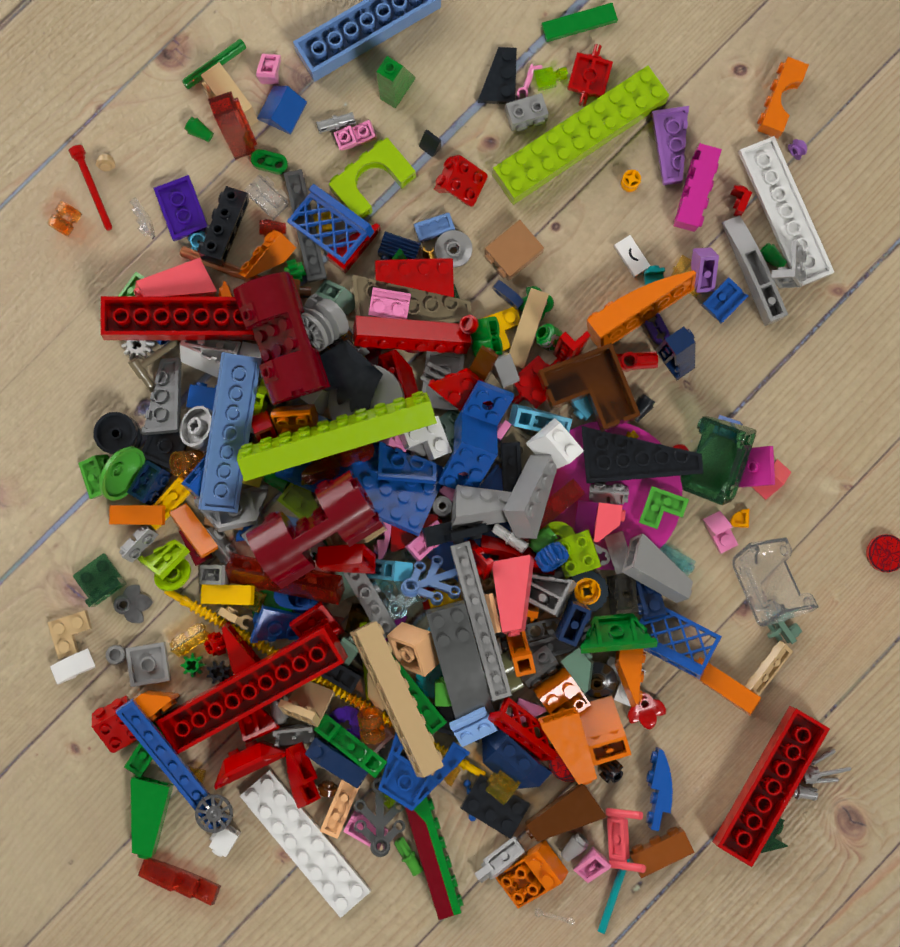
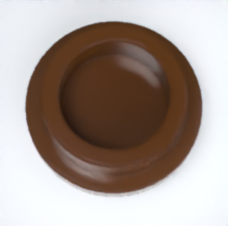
[318,780,338,797]

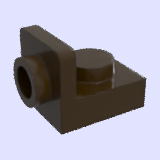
[345,604,369,633]

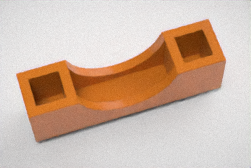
[757,57,809,139]

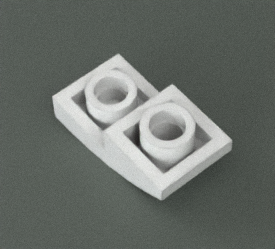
[50,649,95,685]

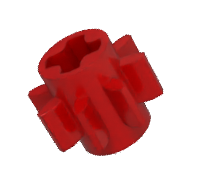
[204,632,226,656]

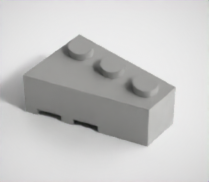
[451,485,512,530]

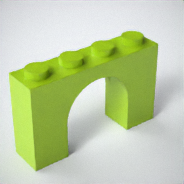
[329,137,416,219]

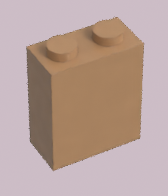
[484,220,544,281]

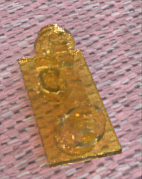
[169,622,210,657]

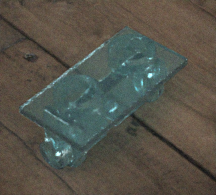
[660,544,696,576]

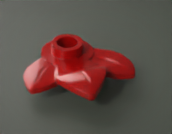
[628,692,666,730]

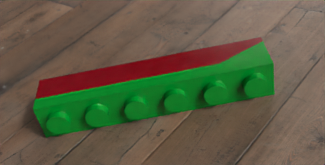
[405,796,464,920]

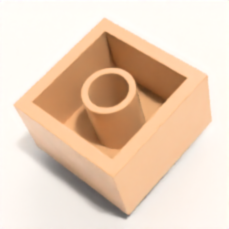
[387,622,439,677]

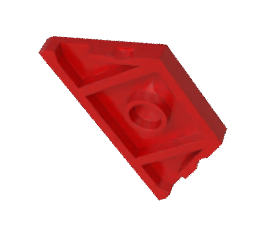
[428,368,493,411]

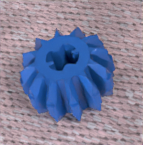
[534,542,569,573]

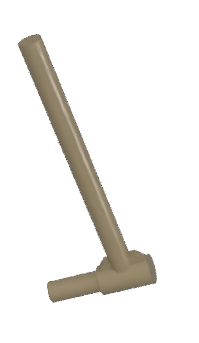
[128,340,181,393]

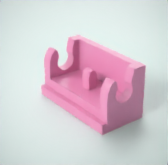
[343,810,388,850]

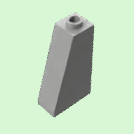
[622,534,693,603]

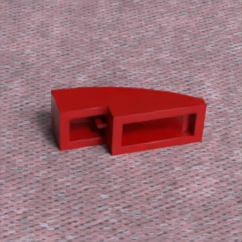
[286,741,321,809]

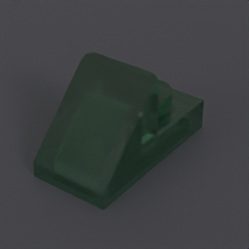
[761,818,788,853]

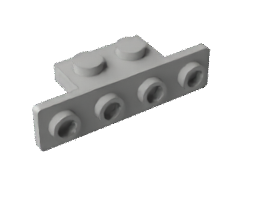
[343,572,397,639]

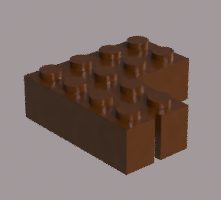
[537,343,640,432]

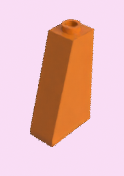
[691,657,761,716]
[537,707,597,785]

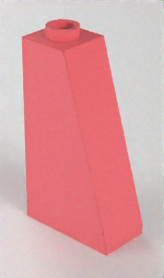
[134,258,217,297]
[492,555,534,637]

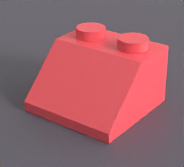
[593,502,626,542]

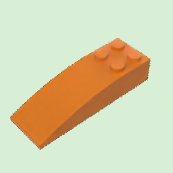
[587,270,696,348]

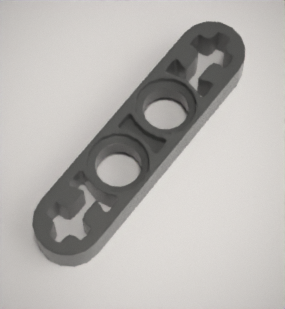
[495,618,560,648]

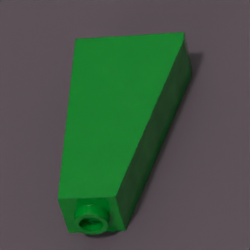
[376,56,416,109]
[130,775,174,859]

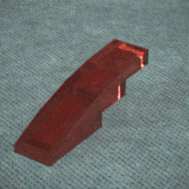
[138,858,221,906]

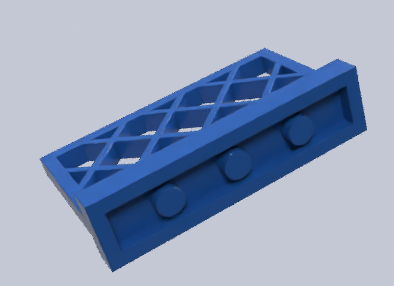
[287,184,374,264]
[639,607,722,680]

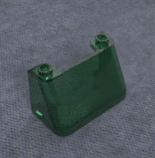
[681,416,757,505]

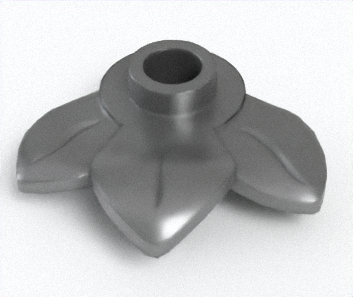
[113,585,153,623]

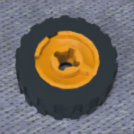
[568,570,609,612]

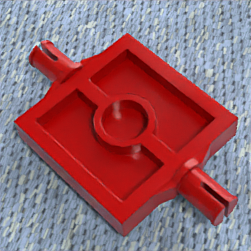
[567,44,613,107]
[511,355,562,409]

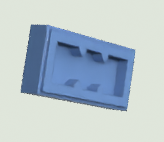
[414,212,455,243]

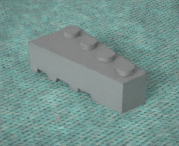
[503,455,557,539]

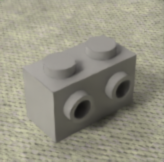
[505,93,548,131]

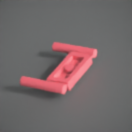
[606,808,646,873]

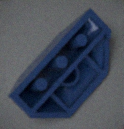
[482,726,552,790]

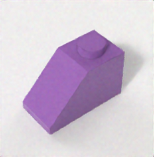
[691,247,719,293]

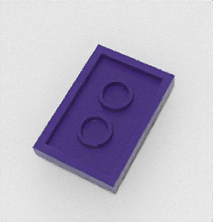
[153,175,208,242]

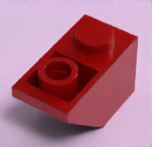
[251,411,279,443]

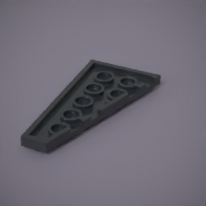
[581,426,704,484]

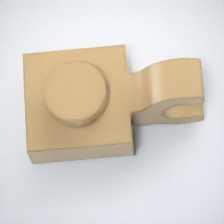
[217,605,253,630]

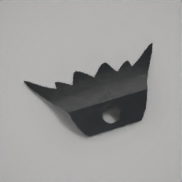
[320,339,383,412]

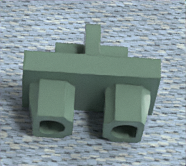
[767,608,802,644]

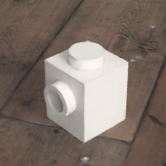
[209,822,241,857]

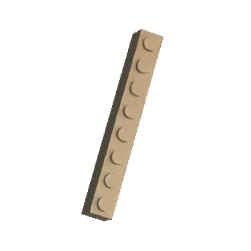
[350,621,444,778]

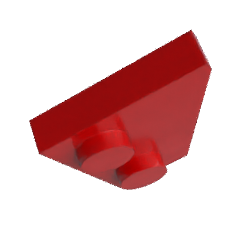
[238,708,280,743]

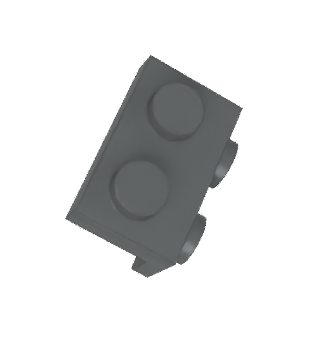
[520,645,561,689]

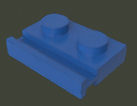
[702,277,748,324]

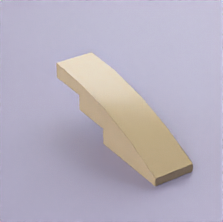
[509,288,549,369]

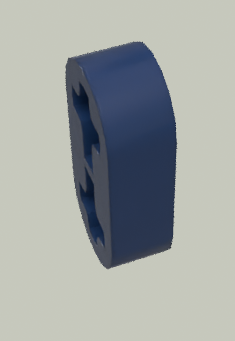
[492,280,524,309]

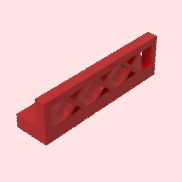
[553,331,591,361]
[488,697,558,761]

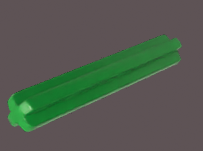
[182,39,246,89]

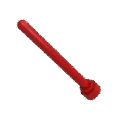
[68,145,112,231]

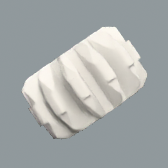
[121,340,155,359]

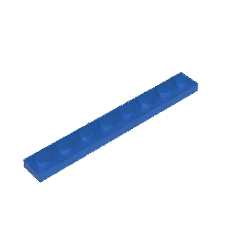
[116,698,228,829]

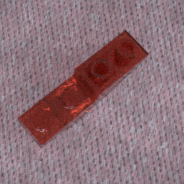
[300,443,374,485]

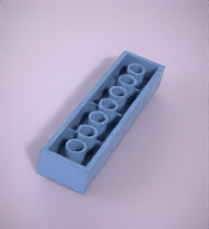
[293,0,441,82]

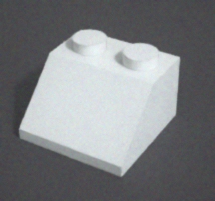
[526,418,584,469]

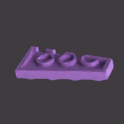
[651,106,689,185]

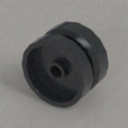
[93,412,142,455]

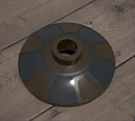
[581,661,617,698]

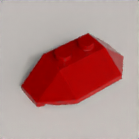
[377,350,418,399]
[214,739,286,790]

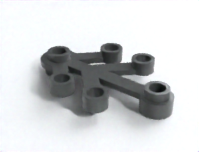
[353,777,405,857]

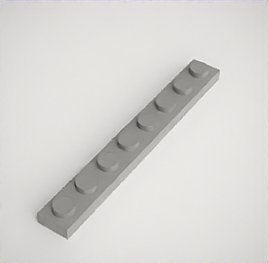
[450,541,512,701]

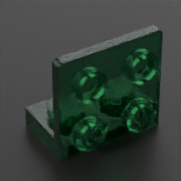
[73,553,127,607]

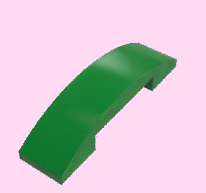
[313,714,387,778]

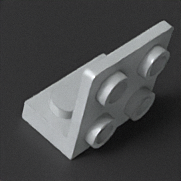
[771,239,807,288]

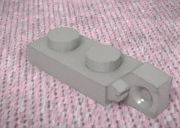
[475,836,527,883]

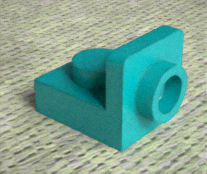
[643,265,665,285]

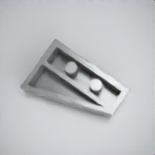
[529,574,577,618]

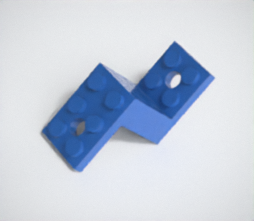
[438,380,514,489]

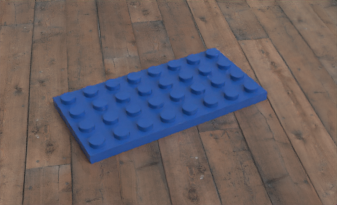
[275,415,444,537]

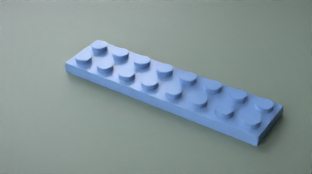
[198,352,262,513]

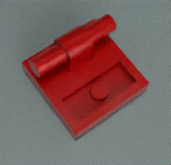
[289,601,344,638]

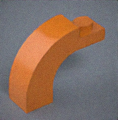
[505,631,536,677]

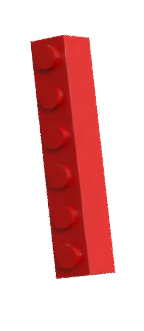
[353,316,471,354]

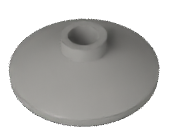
[435,230,473,268]

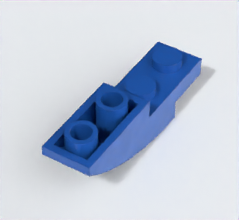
[646,747,673,831]

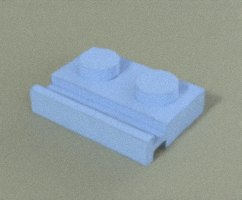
[449,706,498,747]

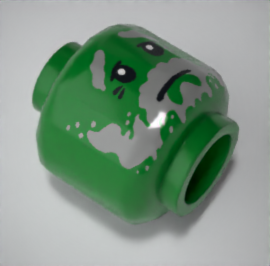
[535,323,563,352]

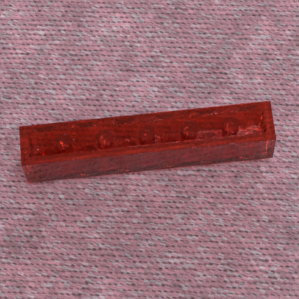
[208,91,258,160]
[225,553,345,605]

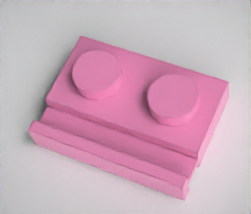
[368,287,411,319]

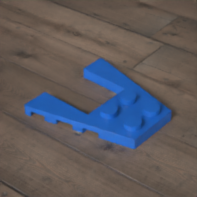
[378,733,470,811]

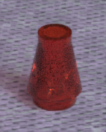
[259,218,286,237]

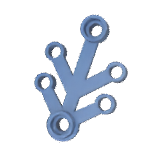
[401,555,461,606]

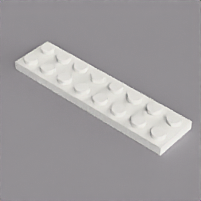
[738,136,834,288]
[240,769,371,918]

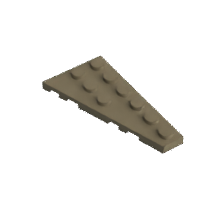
[352,274,472,323]

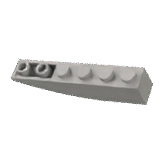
[722,215,788,326]

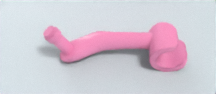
[517,64,543,100]

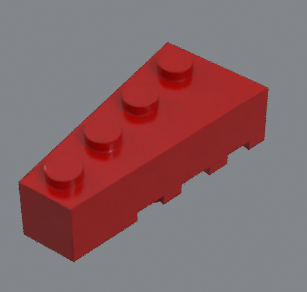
[375,258,454,297]

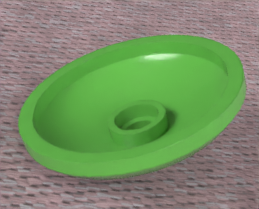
[99,446,145,501]

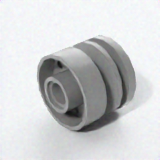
[301,298,349,351]

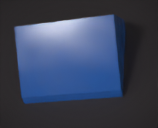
[257,86,307,135]

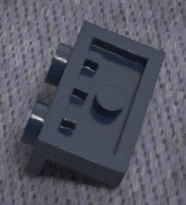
[127,460,172,505]
[631,580,667,620]

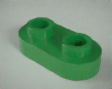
[251,149,288,175]

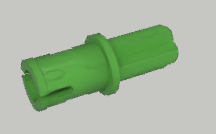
[394,837,423,876]

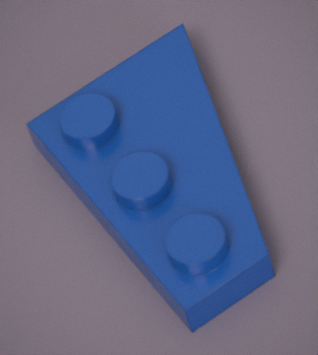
[250,605,302,643]

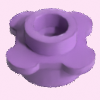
[788,139,807,160]

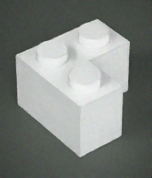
[399,416,452,461]

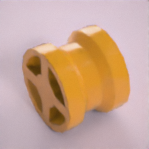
[620,169,641,192]

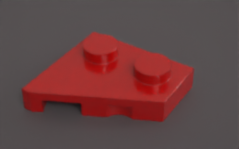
[465,539,494,581]

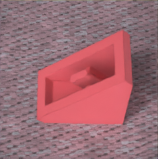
[751,459,791,500]

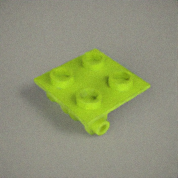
[555,530,602,578]

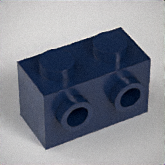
[554,599,592,647]

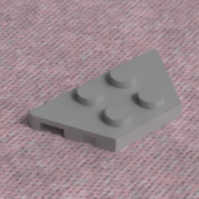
[194,484,269,532]

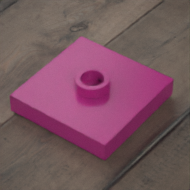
[736,446,775,488]

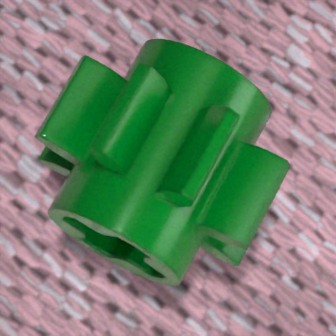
[284,259,306,282]
[180,652,206,677]

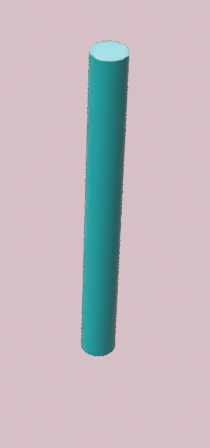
[598,858,631,934]

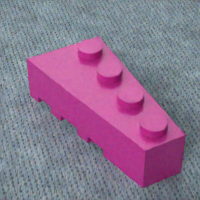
[673,143,722,232]

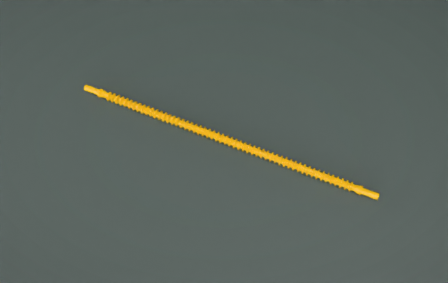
[164,590,486,777]

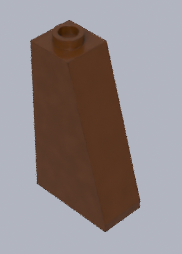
[525,783,607,842]

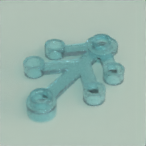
[380,548,428,619]

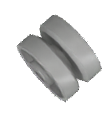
[179,406,213,453]

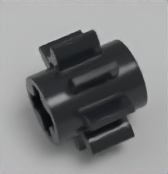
[206,660,231,684]
[599,760,623,784]

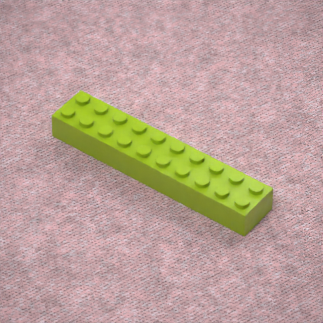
[492,65,670,205]
[237,391,437,482]

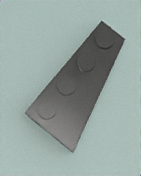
[140,357,182,435]

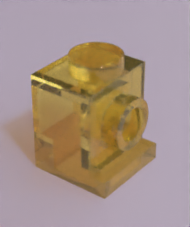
[485,770,521,805]

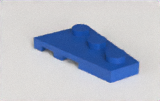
[377,442,437,484]

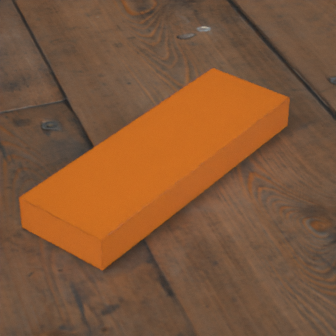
[169,503,218,558]
[109,505,165,525]

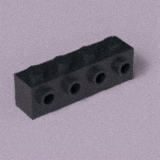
[198,186,249,267]

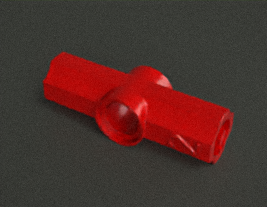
[616,351,658,372]

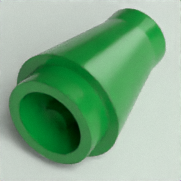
[184,117,214,143]
[760,242,787,268]

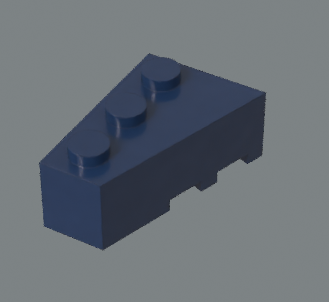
[655,326,696,381]

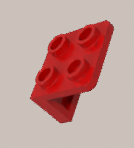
[434,155,488,207]
[91,695,138,753]

